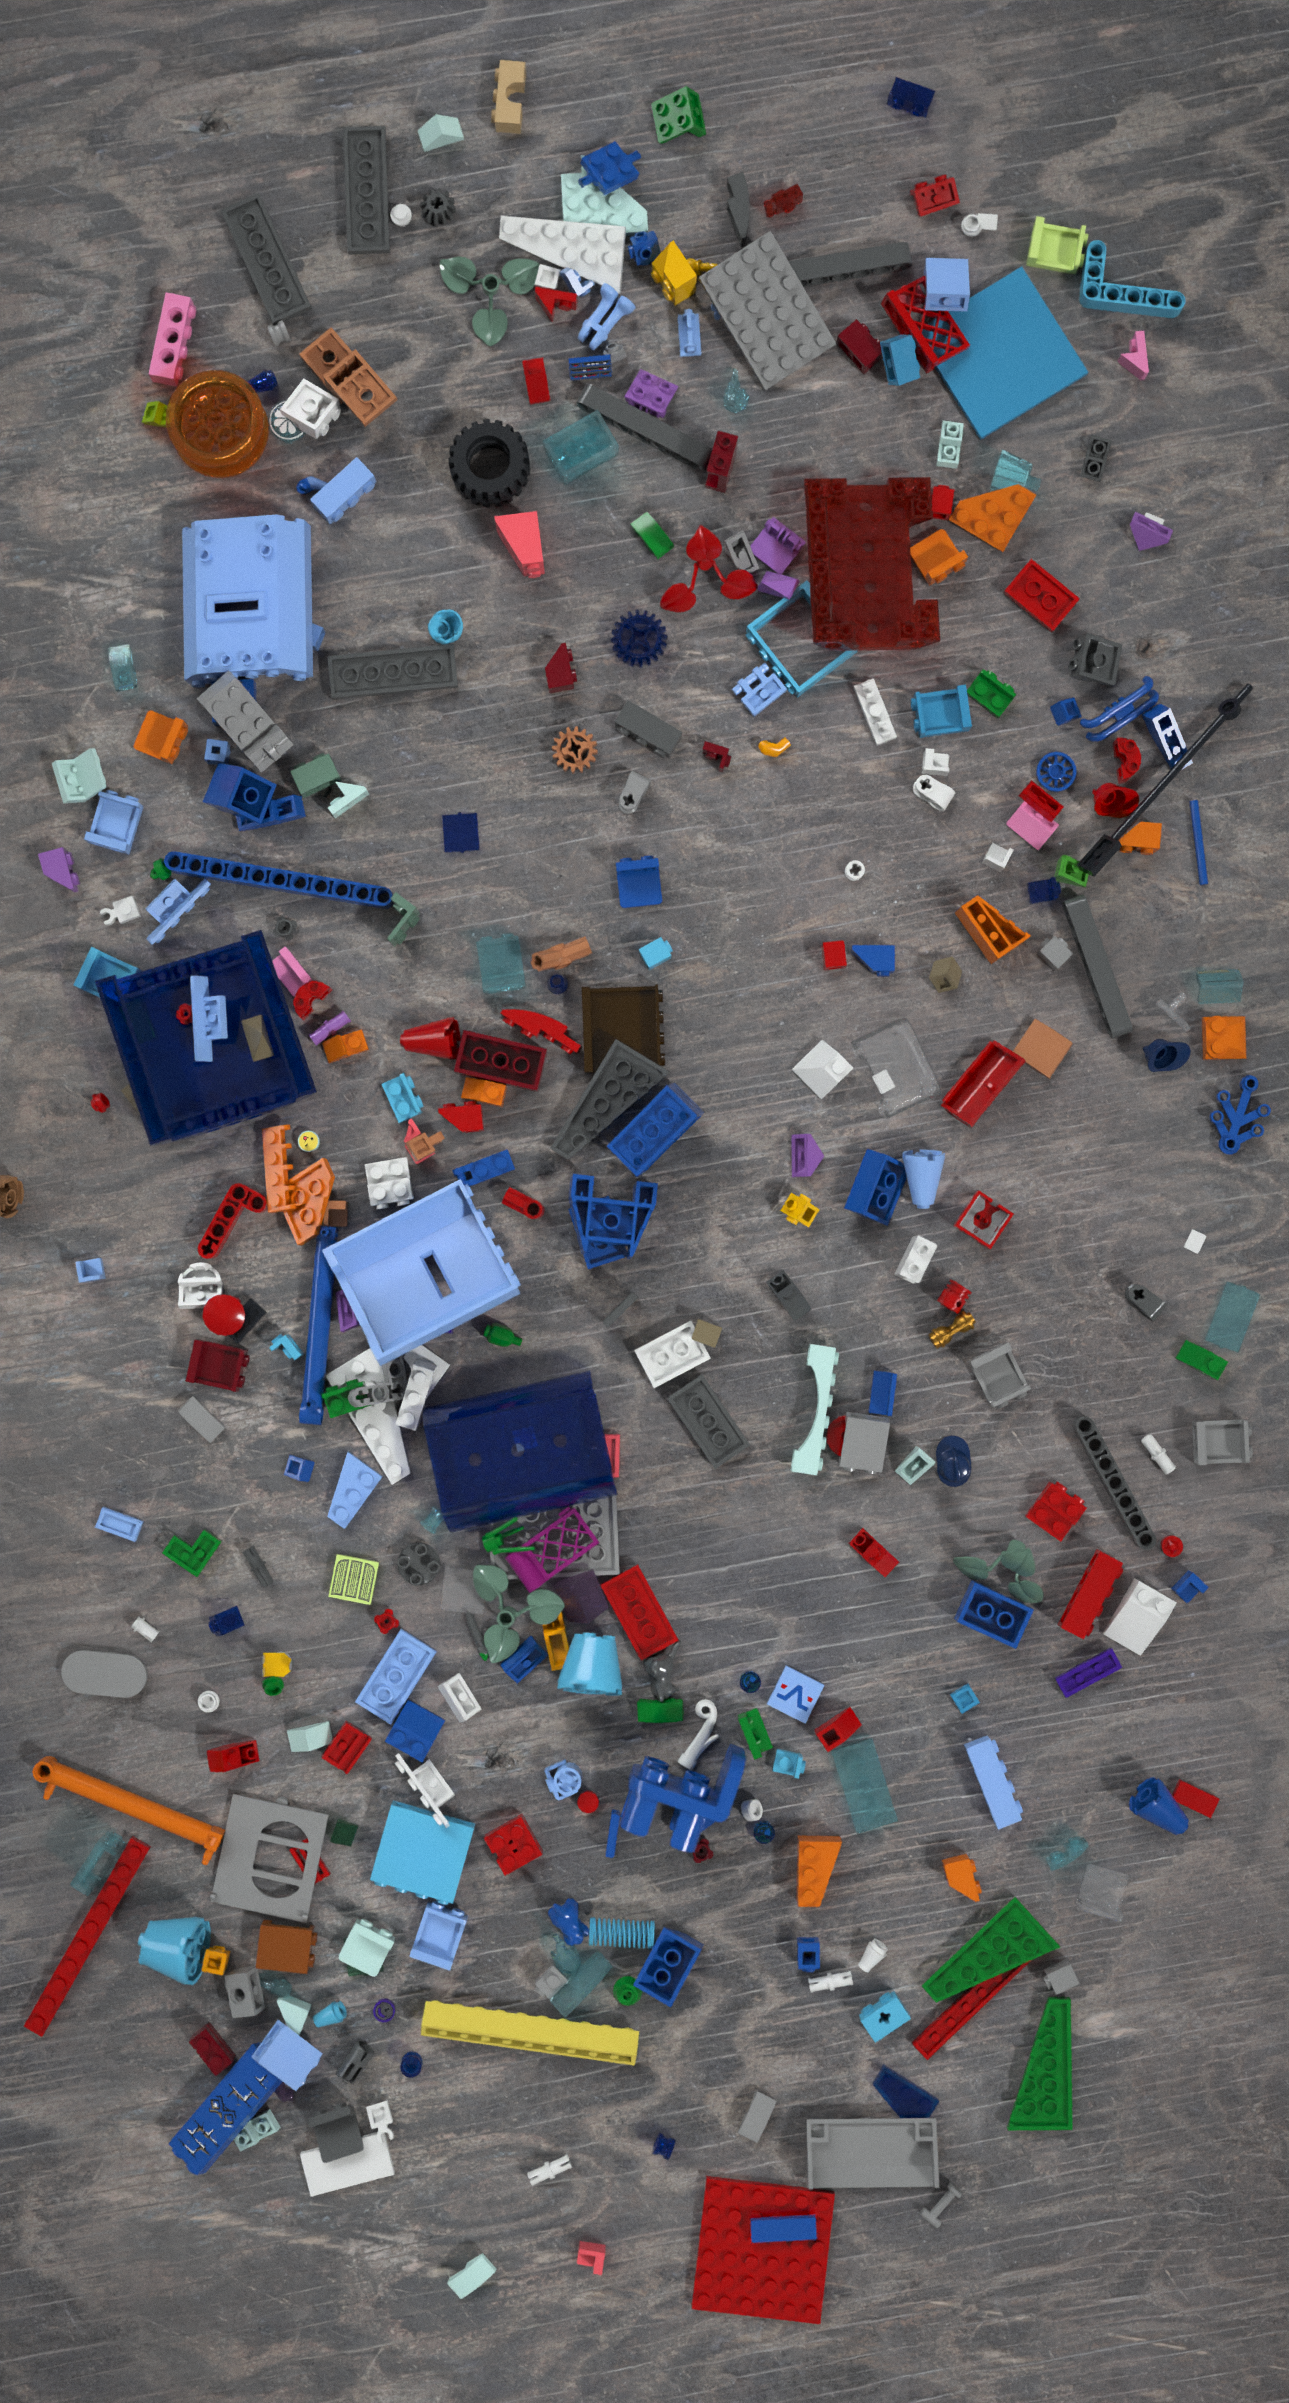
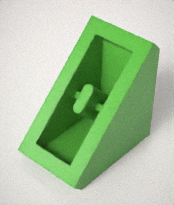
[1053,855,1089,887]

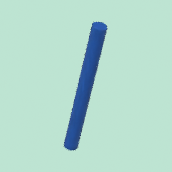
[1190,800,1208,885]

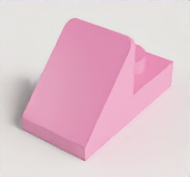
[1118,331,1149,380]

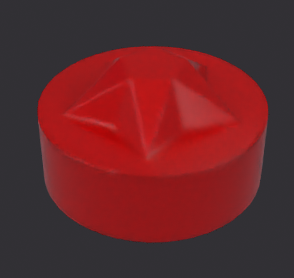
[1160,1535,1183,1557]

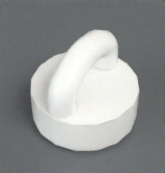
[741,1799,763,1821]

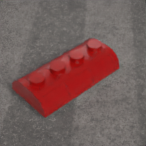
[941,1040,1026,1128]

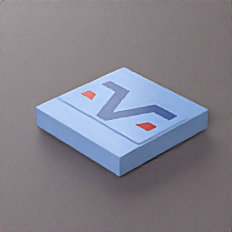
[767,1665,824,1724]

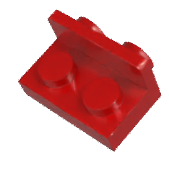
[910,174,960,217]

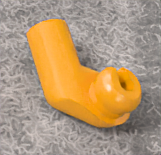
[758,737,791,757]

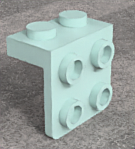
[52,748,106,804]
[339,1919,395,1977]

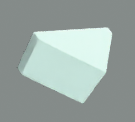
[418,114,464,152]
[895,1446,935,1485]
[287,1721,333,1752]
[277,1993,312,2035]

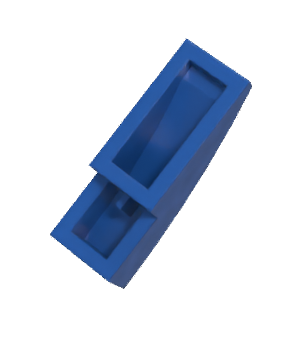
[236,795,306,831]

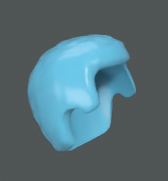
[428,609,463,645]

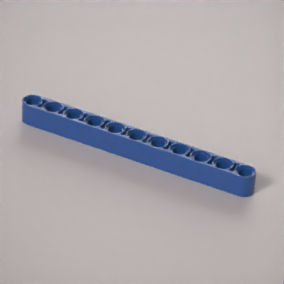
[164,851,394,909]

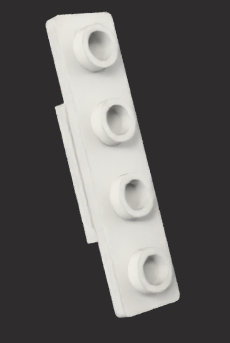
[395,1753,455,1828]

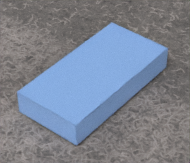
[95,1507,144,1542]

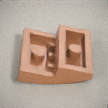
[1013,1019,1073,1079]

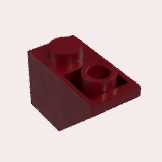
[545,643,577,694]

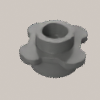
[273,916,297,941]

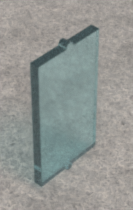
[1205,1282,1260,1353]

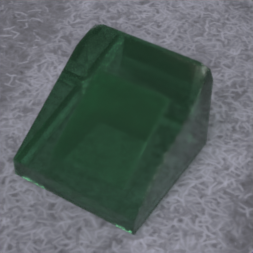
[330,1819,358,1847]

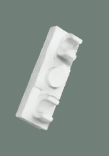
[853,678,897,746]

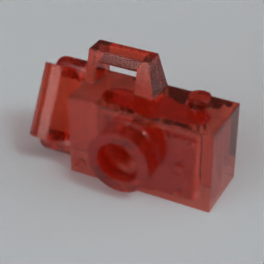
[763,184,803,218]

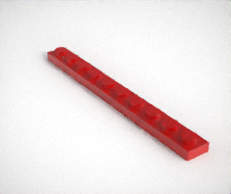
[23,1836,151,2037]

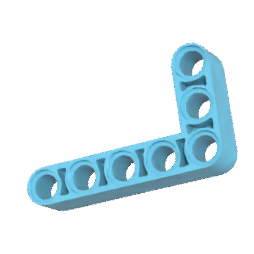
[1079,240,1186,318]

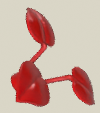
[660,525,758,612]

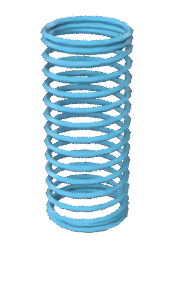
[589,1917,655,1949]

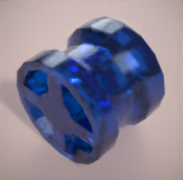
[400,2051,423,2078]
[652,2133,676,2160]

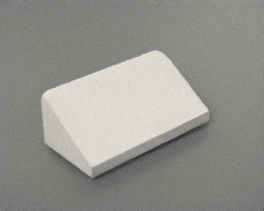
[438,1673,482,1723]

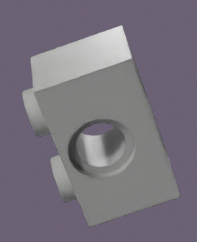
[224,1966,265,2018]

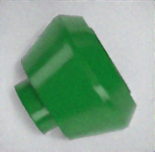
[613,1976,642,2006]

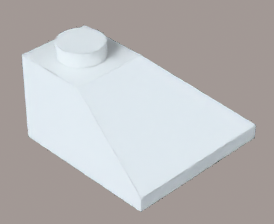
[792,1040,853,1100]

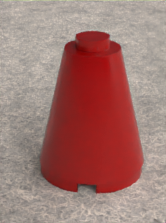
[400,1017,461,1060]

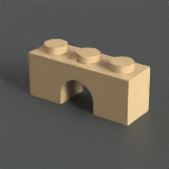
[491,60,526,134]

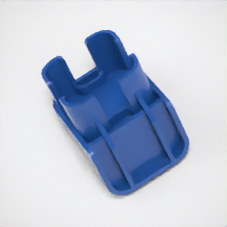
[620,1744,746,1852]

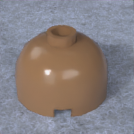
[0,1175,24,1218]

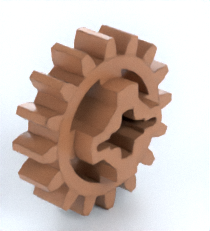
[552,726,598,774]

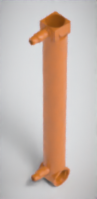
[33,1756,225,1865]

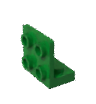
[651,86,706,144]

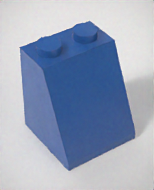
[203,763,277,824]

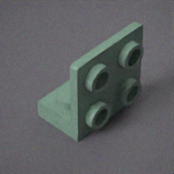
[387,892,420,947]

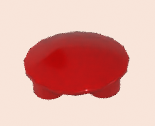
[202,1294,245,1336]

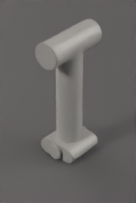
[920,2182,962,2228]

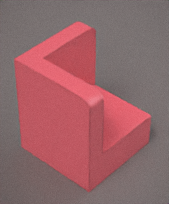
[577,2241,605,2275]

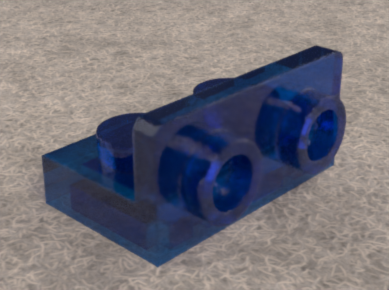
[887,77,935,118]

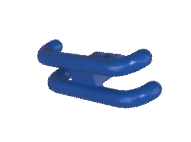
[1080,676,1159,742]

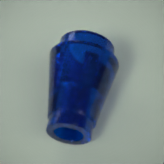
[245,369,278,395]
[547,973,568,994]

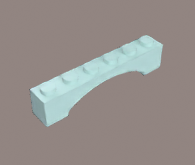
[790,1344,839,1475]

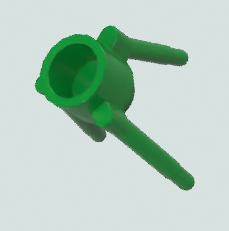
[482,1517,535,1555]

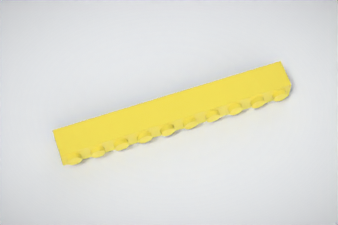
[421,2000,639,2066]

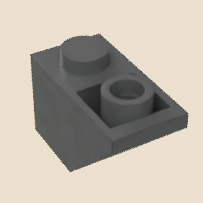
[766,1270,812,1322]

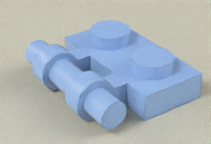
[732,663,787,717]

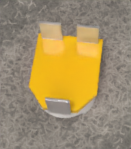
[262,1652,292,1677]

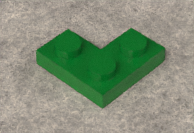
[162,1529,222,1577]

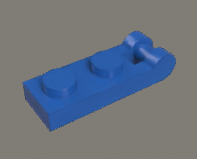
[452,1149,515,1187]

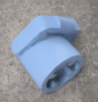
[544,1759,582,1800]

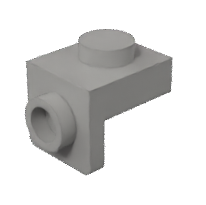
[535,1964,568,1999]

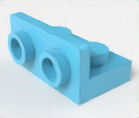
[382,1073,424,1123]

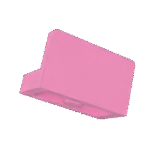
[1006,801,1059,850]
[269,947,313,997]

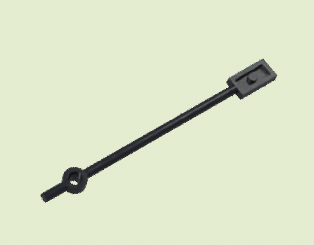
[1077,683,1254,877]

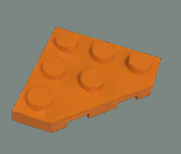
[949,484,1037,552]
[283,1158,335,1246]

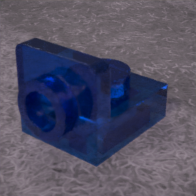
[1027,877,1061,905]
[208,1606,245,1637]

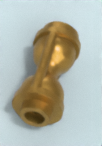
[928,1311,976,1349]

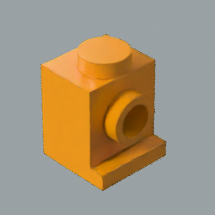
[202,1946,231,1976]

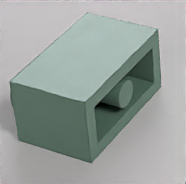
[290,753,342,798]

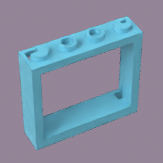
[746,581,859,698]

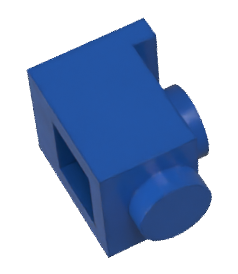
[797,1937,820,1972]

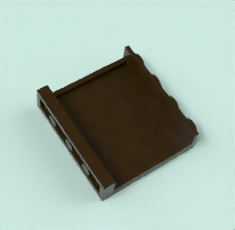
[581,984,665,1074]

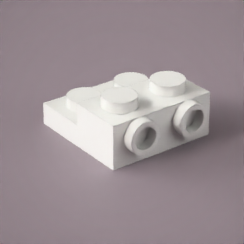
[280,379,341,439]
[365,1157,414,1210]

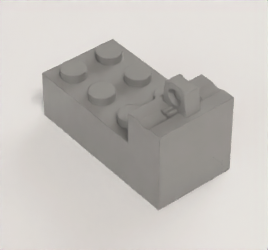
[197,671,294,773]

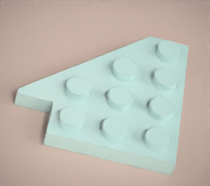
[561,155,648,236]

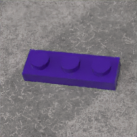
[1055,1647,1122,1698]

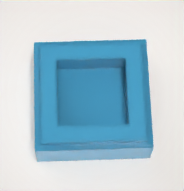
[950,1683,980,1714]

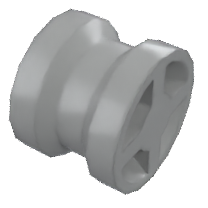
[267,320,291,347]

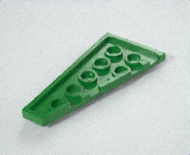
[922,1897,1061,2003]
[1007,1997,1073,2131]

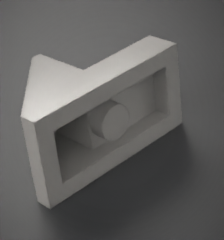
[724,530,759,573]

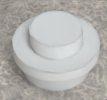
[390,204,412,226]
[961,214,982,237]
[198,1690,220,1713]

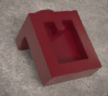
[702,741,732,772]

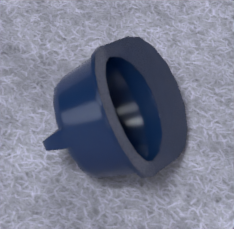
[1143,1039,1191,1072]
[936,1435,971,1487]

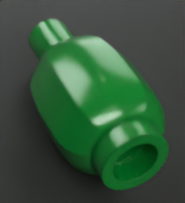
[483,1323,523,1347]

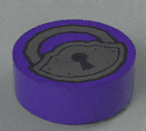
[373,1998,395,2022]

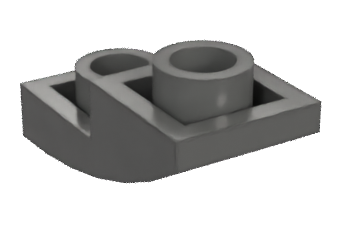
[1080,435,1112,482]

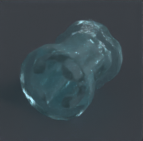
[420,1506,448,1534]

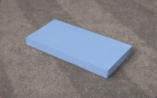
[355,1628,437,1725]

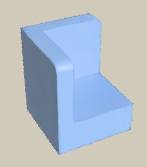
[75,1258,106,1283]

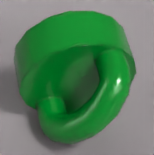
[150,858,172,880]

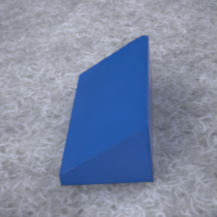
[500,1636,548,1684]

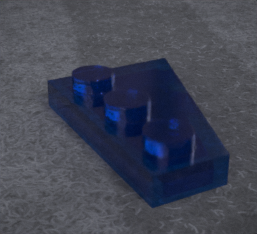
[873,2065,939,2118]

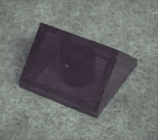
[553,1569,609,1624]

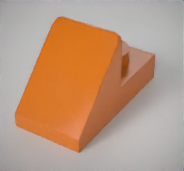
[322,1029,369,1063]

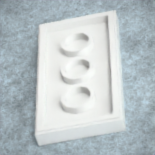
[300,2132,395,2196]

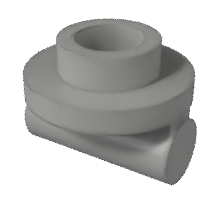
[603,342,627,364]

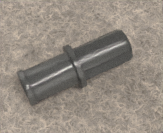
[242,1545,273,1588]

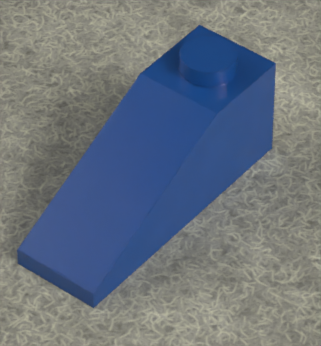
[1141,703,1193,769]

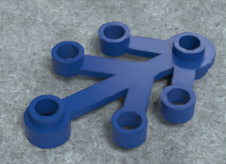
[1209,1075,1271,1155]

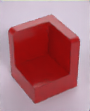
[821,940,847,970]

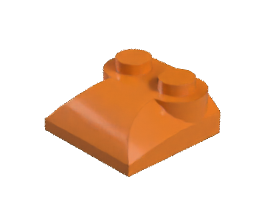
[1202,1016,1246,1060]

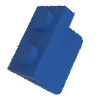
[616,855,662,908]

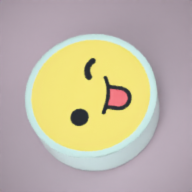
[298,1131,320,1152]

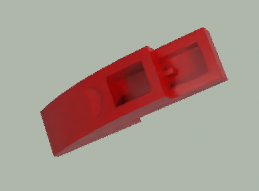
[500,1009,582,1055]

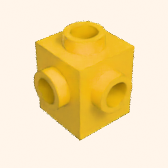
[780,1193,820,1228]

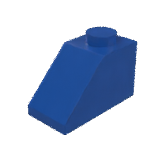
[850,945,895,977]

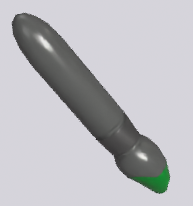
[466,1611,488,1661]

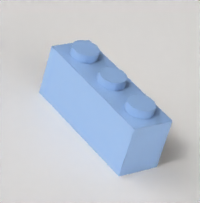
[310,457,376,524]

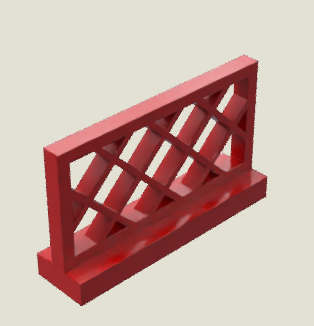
[881,275,970,374]

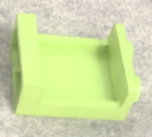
[1026,216,1088,274]

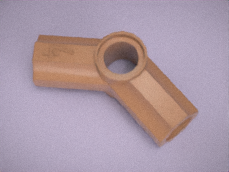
[531,936,592,972]

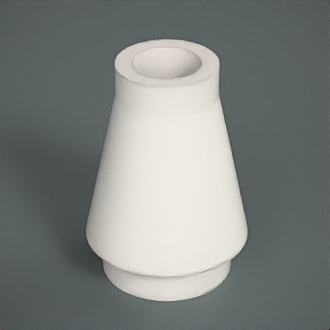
[858,1939,888,1973]

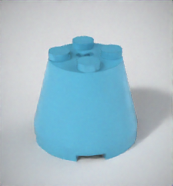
[557,1633,622,1696]
[138,1917,211,1985]

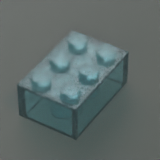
[543,410,619,485]

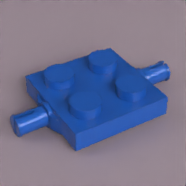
[578,141,641,196]

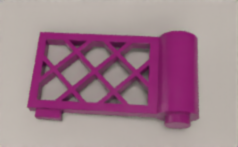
[505,1506,599,1593]

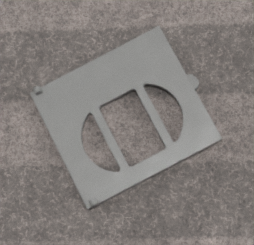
[210,1793,329,1923]

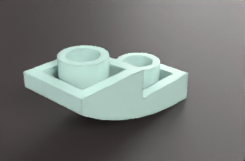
[936,421,964,469]
[234,2109,281,2151]
[447,2253,496,2299]

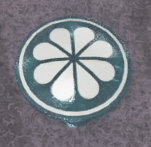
[268,400,306,443]

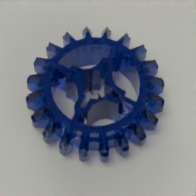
[611,609,668,668]

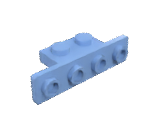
[146,878,211,945]
[190,976,228,1062]

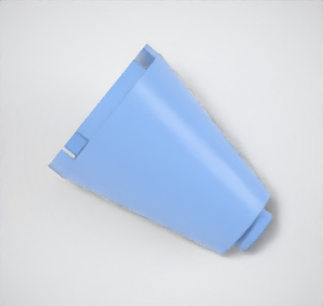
[902,1149,945,1209]

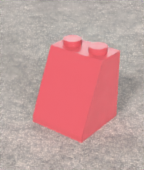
[494,511,545,578]

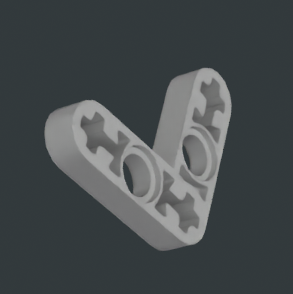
[348,1355,407,1407]

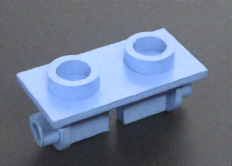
[678,309,701,357]

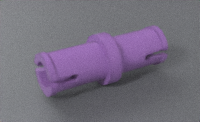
[308,1010,351,1046]

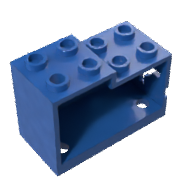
[607,1083,705,1177]

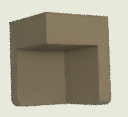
[929,956,962,993]
[691,1319,722,1348]

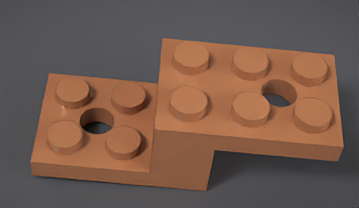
[299,327,397,427]

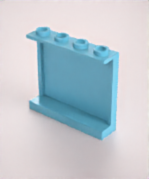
[370,1800,475,1905]

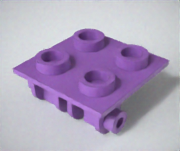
[624,369,679,419]
[750,517,806,575]

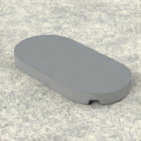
[61,1649,148,1698]

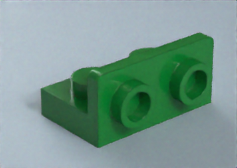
[967,669,1016,719]
[321,1378,371,1419]
[737,1708,773,1760]

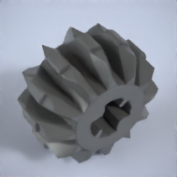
[420,188,456,227]

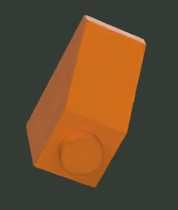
[461,1077,507,1108]

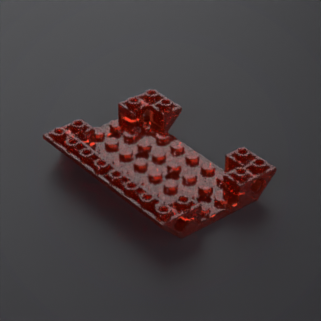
[804,477,940,651]

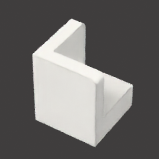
[922,748,950,776]
[982,843,1014,872]

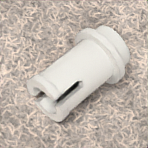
[131,1617,160,1642]

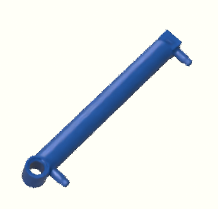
[299,1226,338,1425]

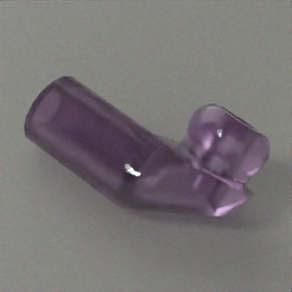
[274,2082,294,2103]

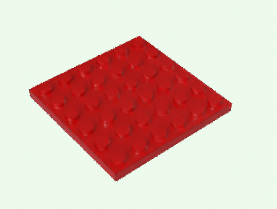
[691,2176,835,2324]

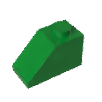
[1175,1340,1228,1380]

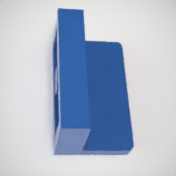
[868,1370,897,1416]

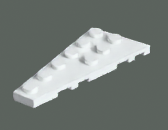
[499,216,626,294]
[326,1348,411,1484]

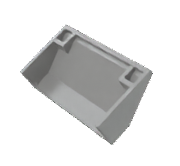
[806,2118,939,2189]

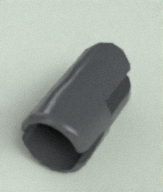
[335,2041,374,2084]

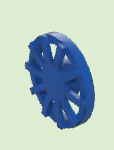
[1036,752,1076,792]

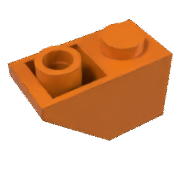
[1119,822,1162,855]
[942,1854,982,1902]

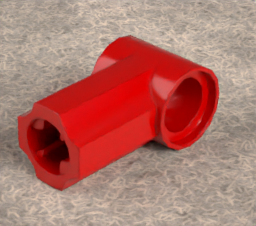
[502,1187,545,1220]

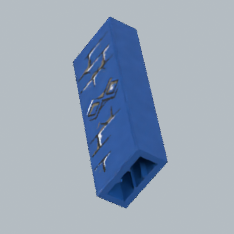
[168,2042,283,2175]

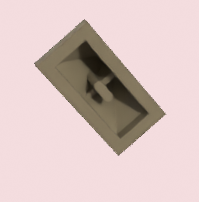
[241,1015,274,1062]

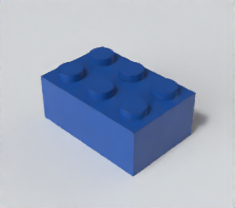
[954,1580,1034,1649]

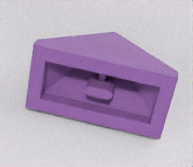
[1130,512,1173,551]
[757,571,800,600]
[792,1134,824,1177]
[336,1290,360,1333]

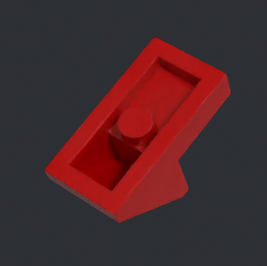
[535,287,578,322]
[522,357,550,405]

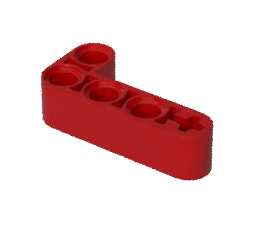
[198,1183,268,1259]

